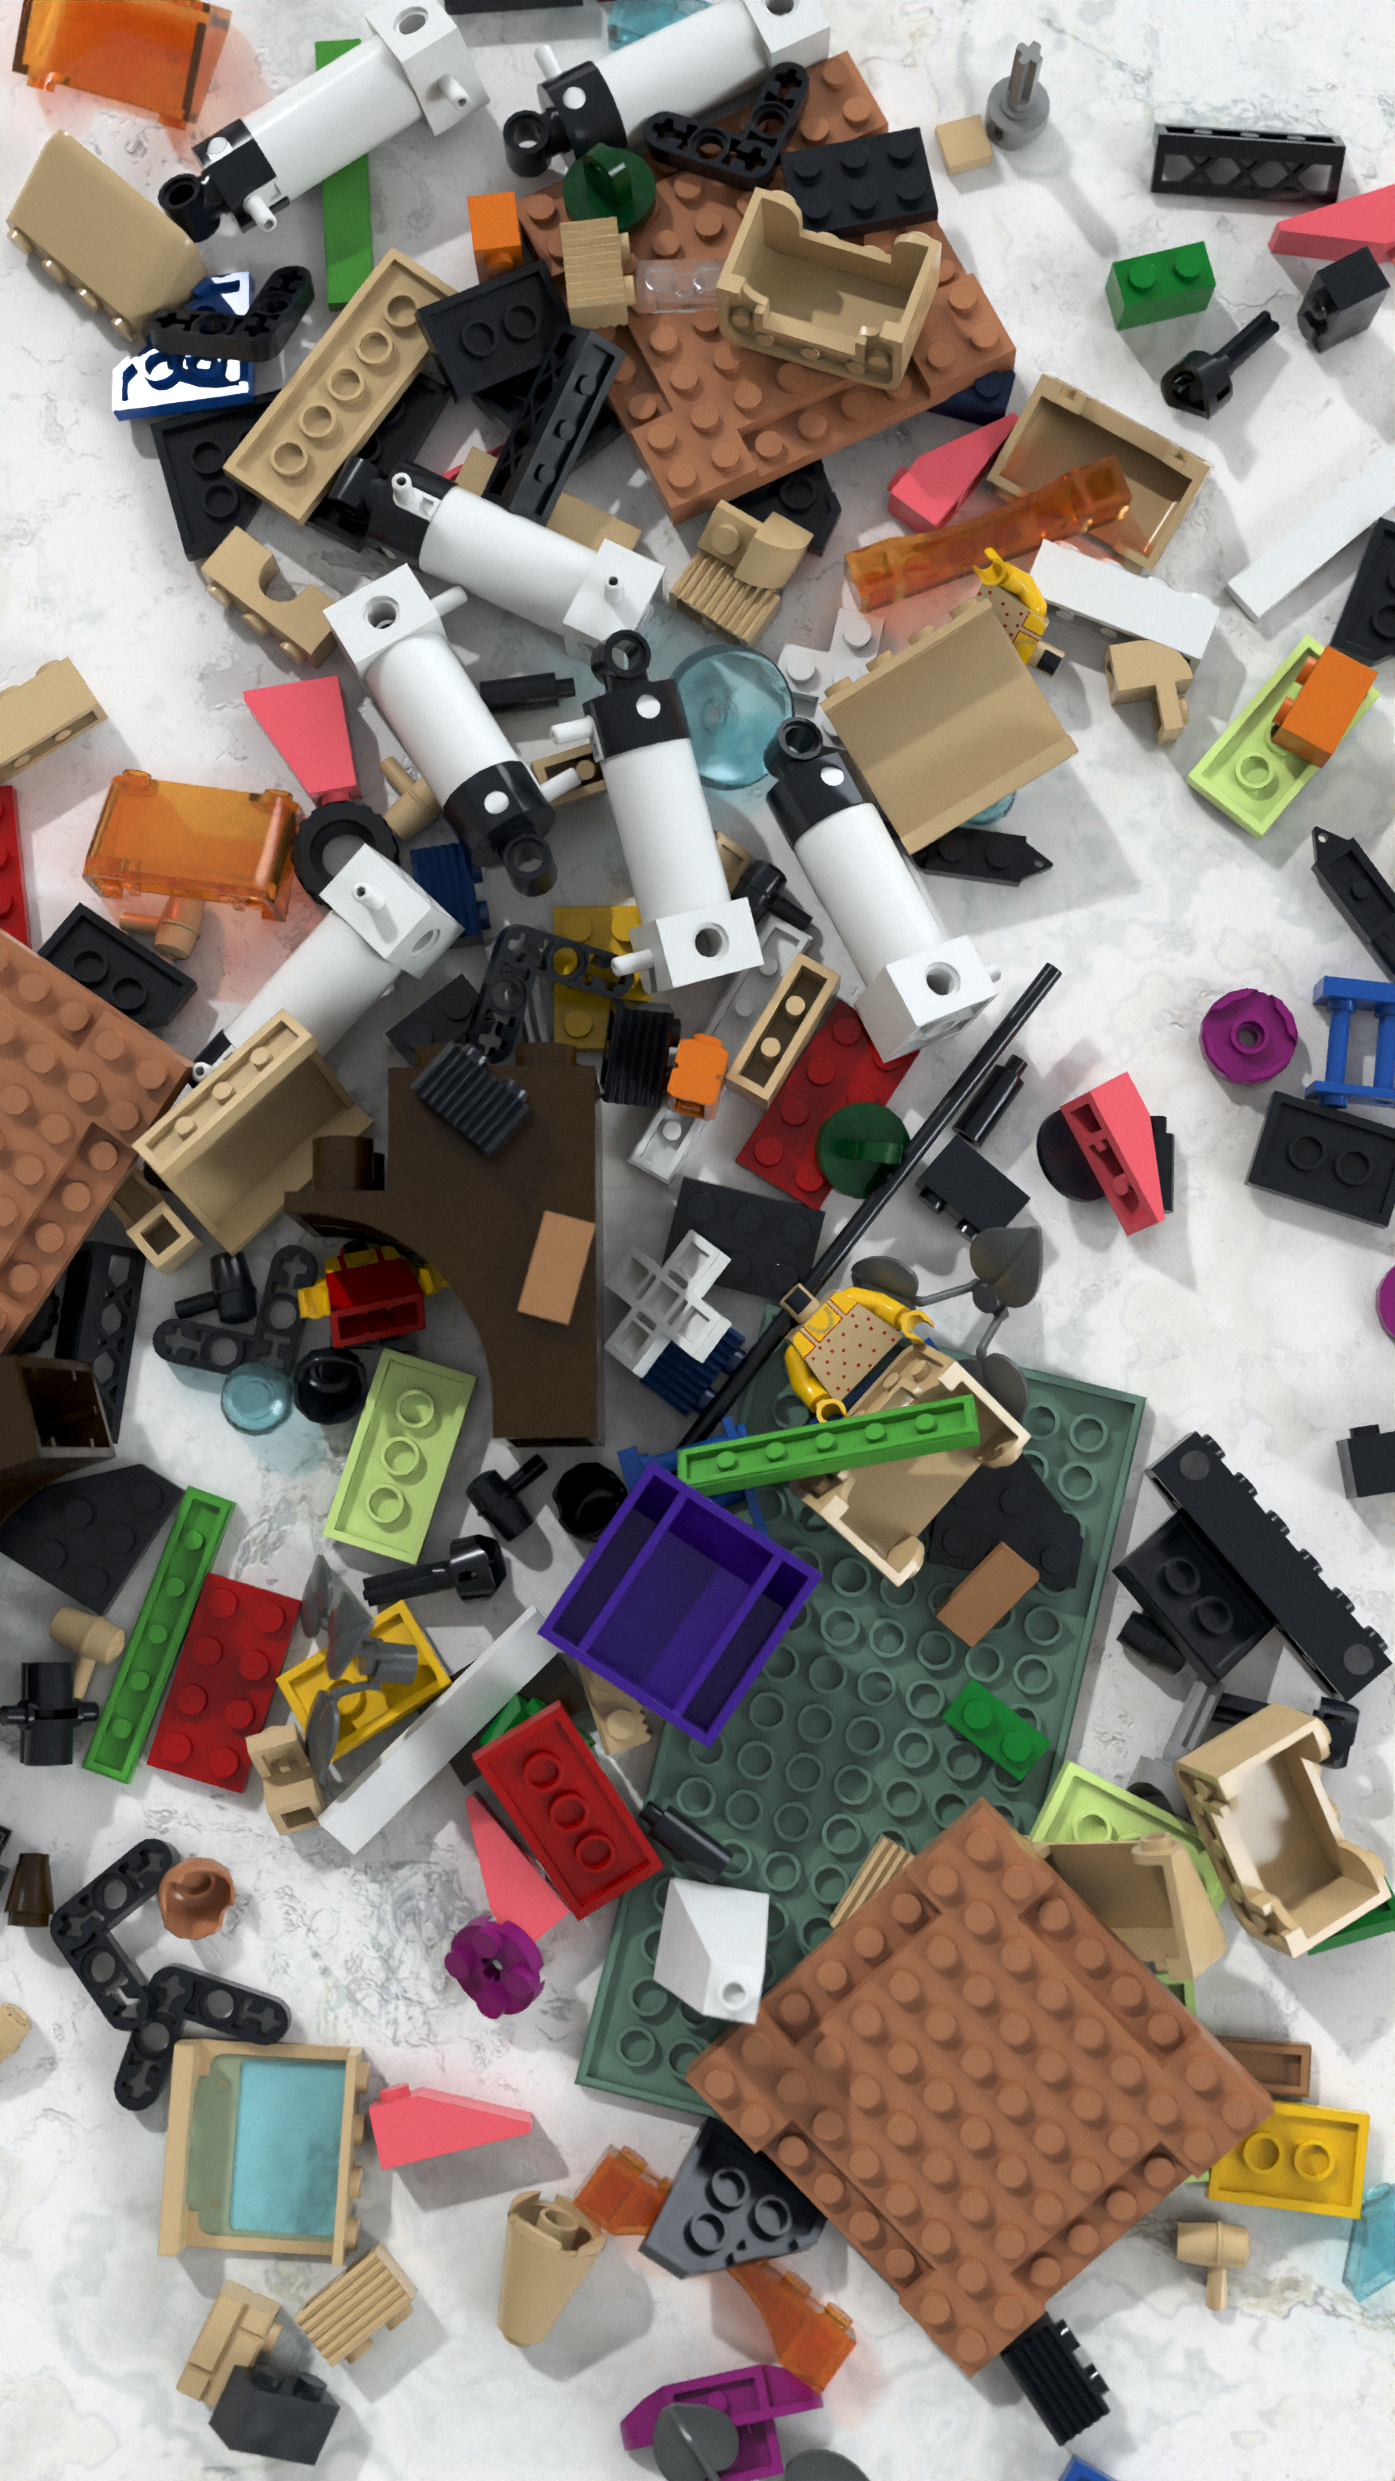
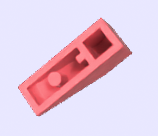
[1268,184,1395,265]
[887,413,1019,544]
[1059,1072,1165,1236]
[465,1790,570,1942]
[368,2083,534,2170]

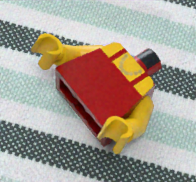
[298,1240,451,1349]

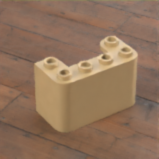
[715,187,941,390]
[1173,1703,1392,1959]

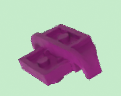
[620,2364,824,2481]

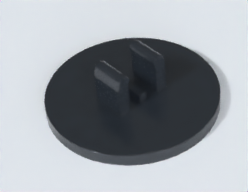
[1036,1110,1105,1203]

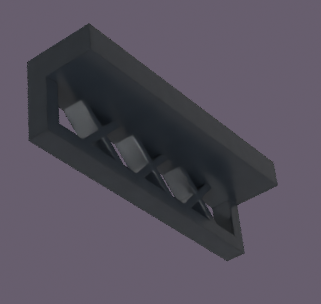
[1150,124,1346,204]
[481,323,626,527]
[54,1241,146,1444]

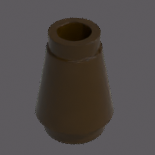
[4,1853,55,1927]

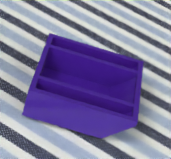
[537,1460,823,1749]

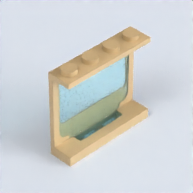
[158,2036,370,2267]

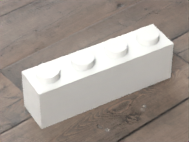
[1029,539,1222,674]

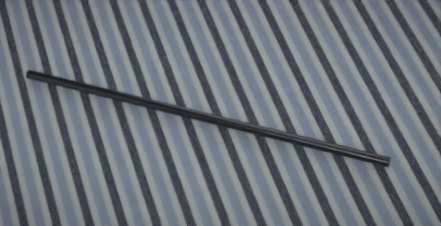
[670,962,1062,1477]

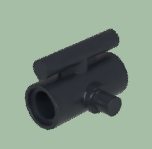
[0,1662,99,1766]

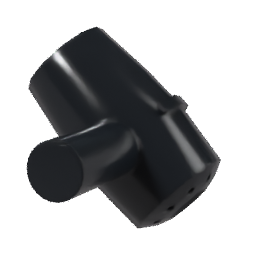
[731,859,813,932]
[174,1251,258,1325]
[465,1454,549,1543]
[1116,1610,1187,1676]

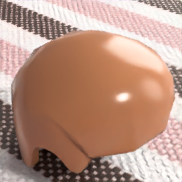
[157,1857,235,1940]

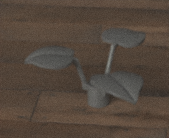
[851,1226,1043,1427]
[301,1554,418,1785]
[653,2403,870,2481]

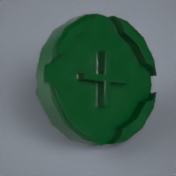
[562,142,657,236]
[814,1102,910,1199]

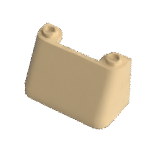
[986,373,1215,575]
[789,1343,1032,1588]
[1021,1832,1227,1980]

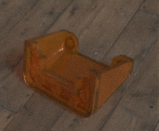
[12,0,232,131]
[82,769,304,923]

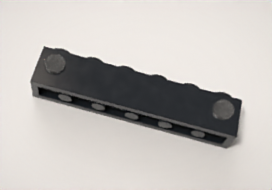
[1144,1431,1393,1702]

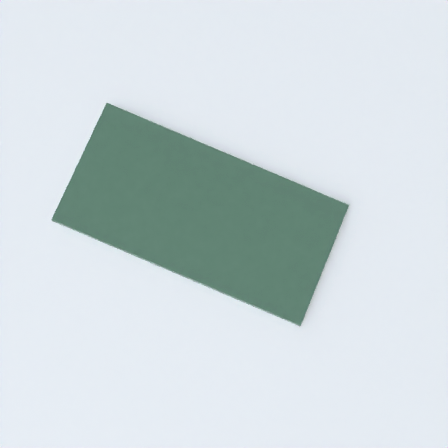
[574,1304,1147,2122]

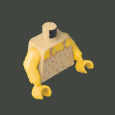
[972,548,1065,678]
[779,1283,935,1423]

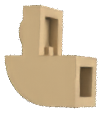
[697,499,814,589]
[1102,640,1194,745]
[246,1723,327,1836]

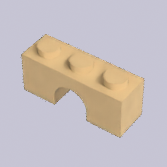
[200,525,338,670]
[107,1162,205,1275]

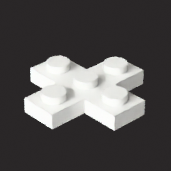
[772,608,885,756]
[603,1229,732,1378]

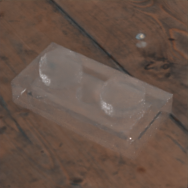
[636,259,727,314]

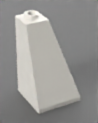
[653,1876,769,2024]

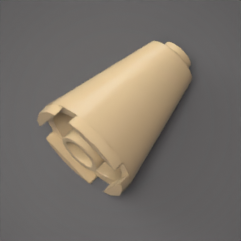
[496,2191,608,2347]

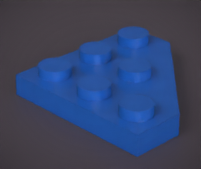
[112,271,255,422]

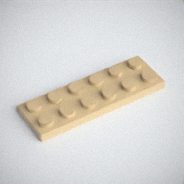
[222,247,459,527]

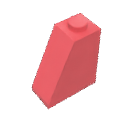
[243,675,362,807]

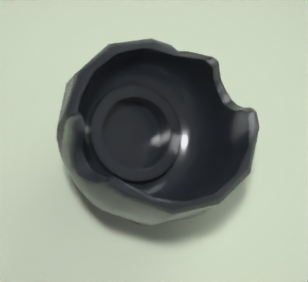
[293,1346,367,1426]
[552,1462,628,1544]

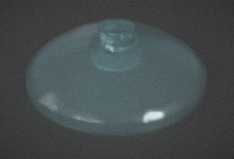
[669,644,795,791]

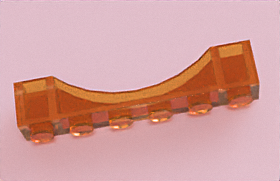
[843,454,1132,614]
[572,2143,857,2395]

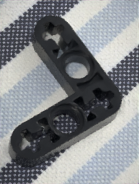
[644,62,810,192]
[147,266,315,362]
[466,924,634,1064]
[153,1245,318,1385]
[50,1838,180,2032]
[114,1963,292,2111]

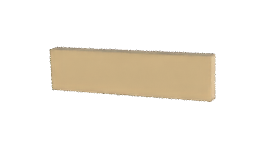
[455,446,642,552]

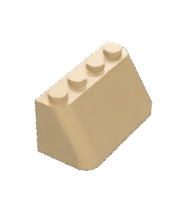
[6,129,208,347]

